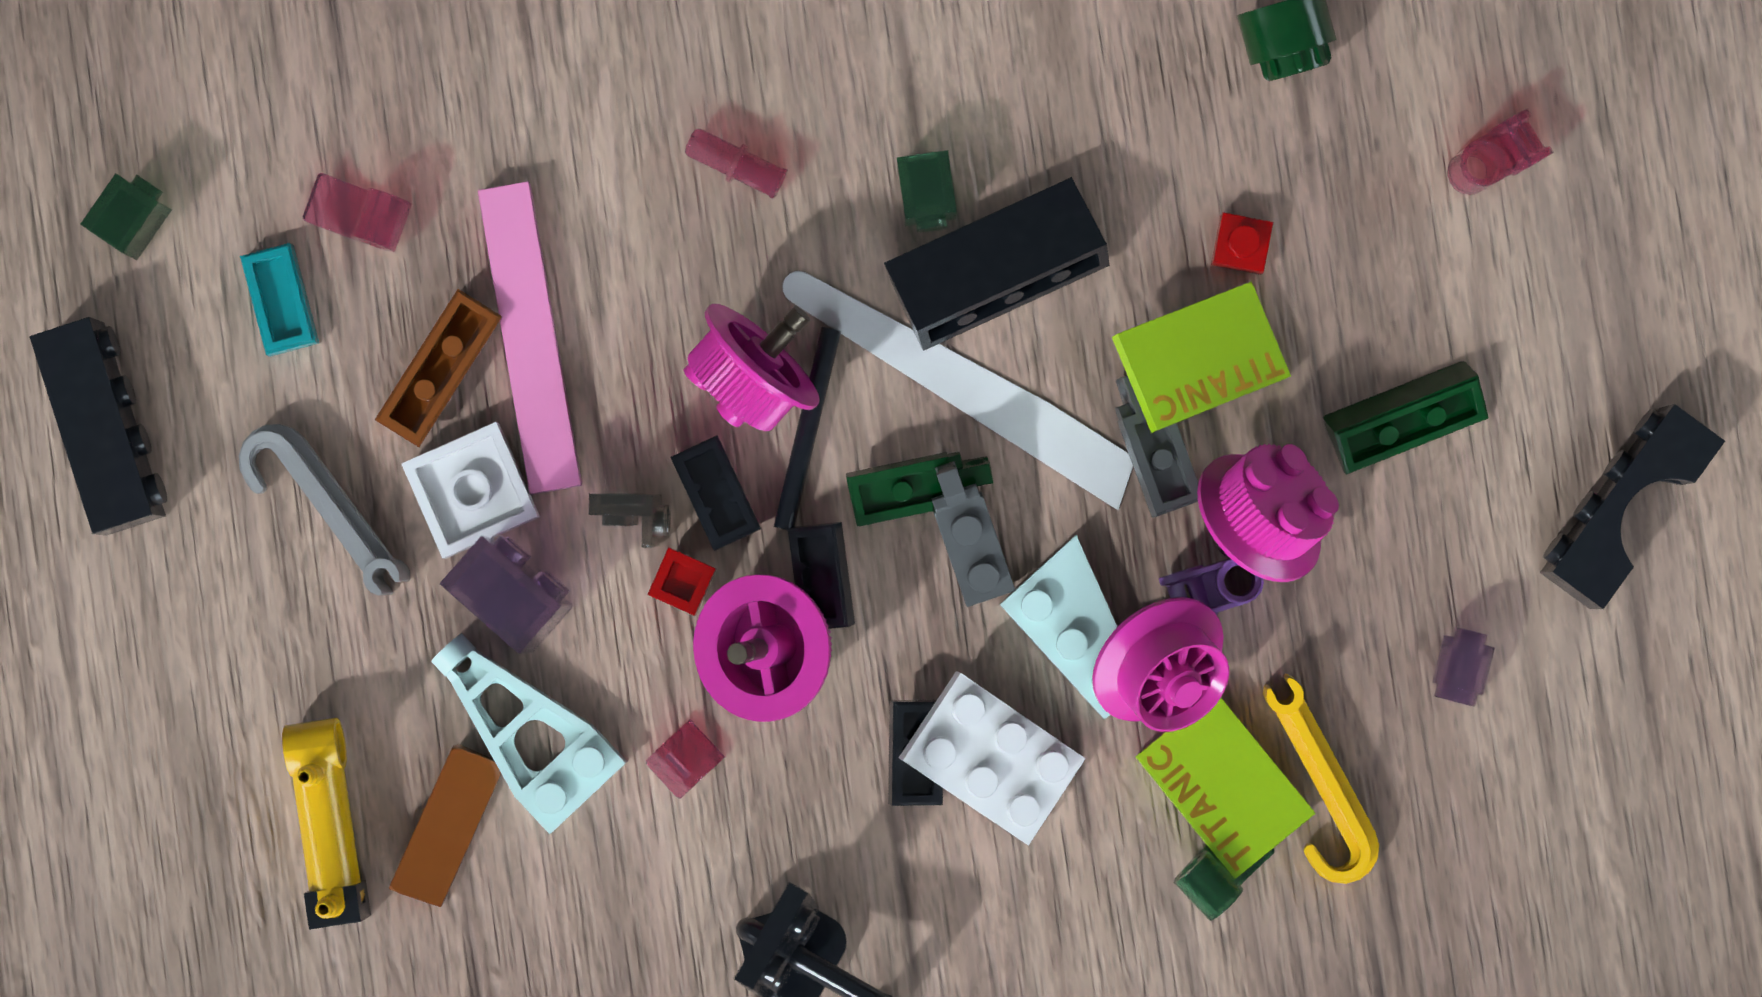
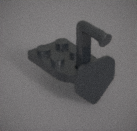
[734,882,892,997]

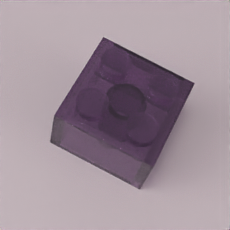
[439,535,574,654]

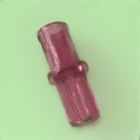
[685,128,788,199]

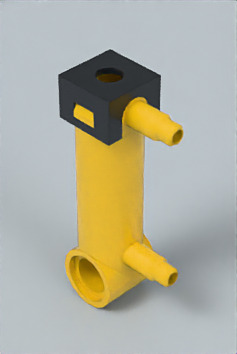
[282,717,371,930]

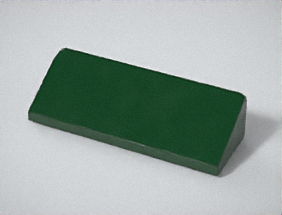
[1323,361,1489,475]

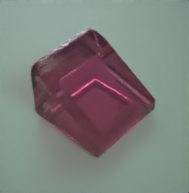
[646,719,725,799]

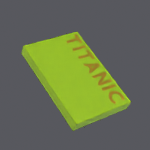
[1112,281,1291,433]
[1135,698,1316,879]

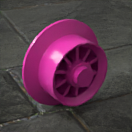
[1092,597,1229,732]

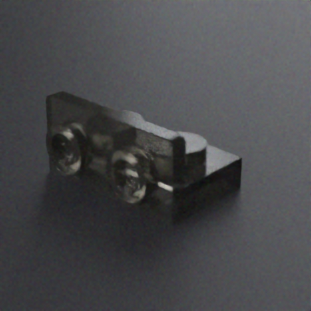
[589,493,671,548]

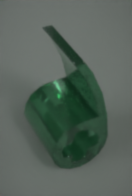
[1173,845,1275,921]

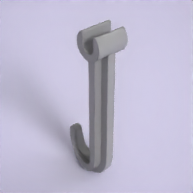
[239,424,410,595]

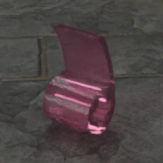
[303,173,412,253]

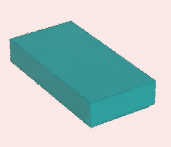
[240,243,319,357]

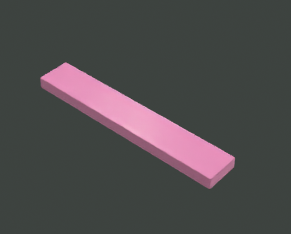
[478,181,582,494]

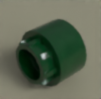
[1237,0,1337,81]

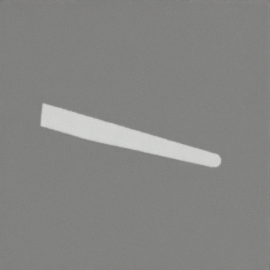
[783,271,1133,510]

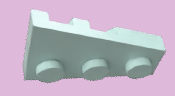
[999,535,1117,719]

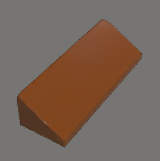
[375,289,502,448]
[389,744,501,907]

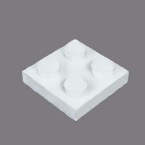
[401,422,540,559]

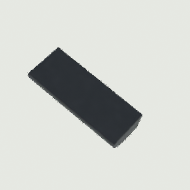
[884,177,1110,351]

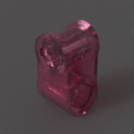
[1447,108,1554,195]

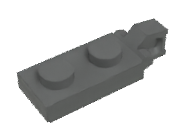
[1115,375,1198,518]
[931,461,1016,607]

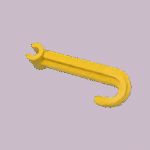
[1263,673,1379,884]

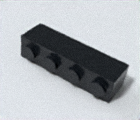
[29,317,167,536]

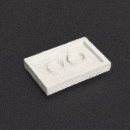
[899,671,1086,845]

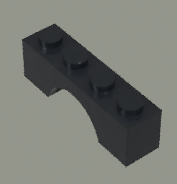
[1540,404,1725,609]

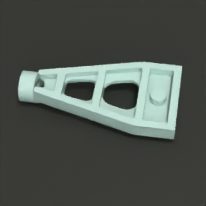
[431,633,627,834]

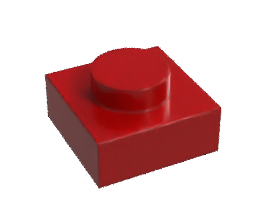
[1211,212,1273,275]
[647,547,717,616]

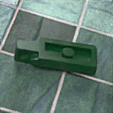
[846,452,993,527]

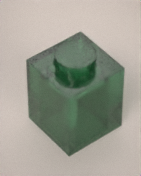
[896,150,957,232]
[80,173,172,260]

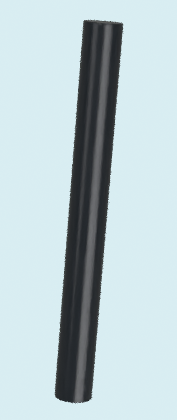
[773,327,841,530]

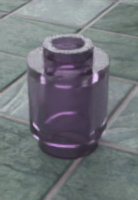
[1432,627,1495,707]

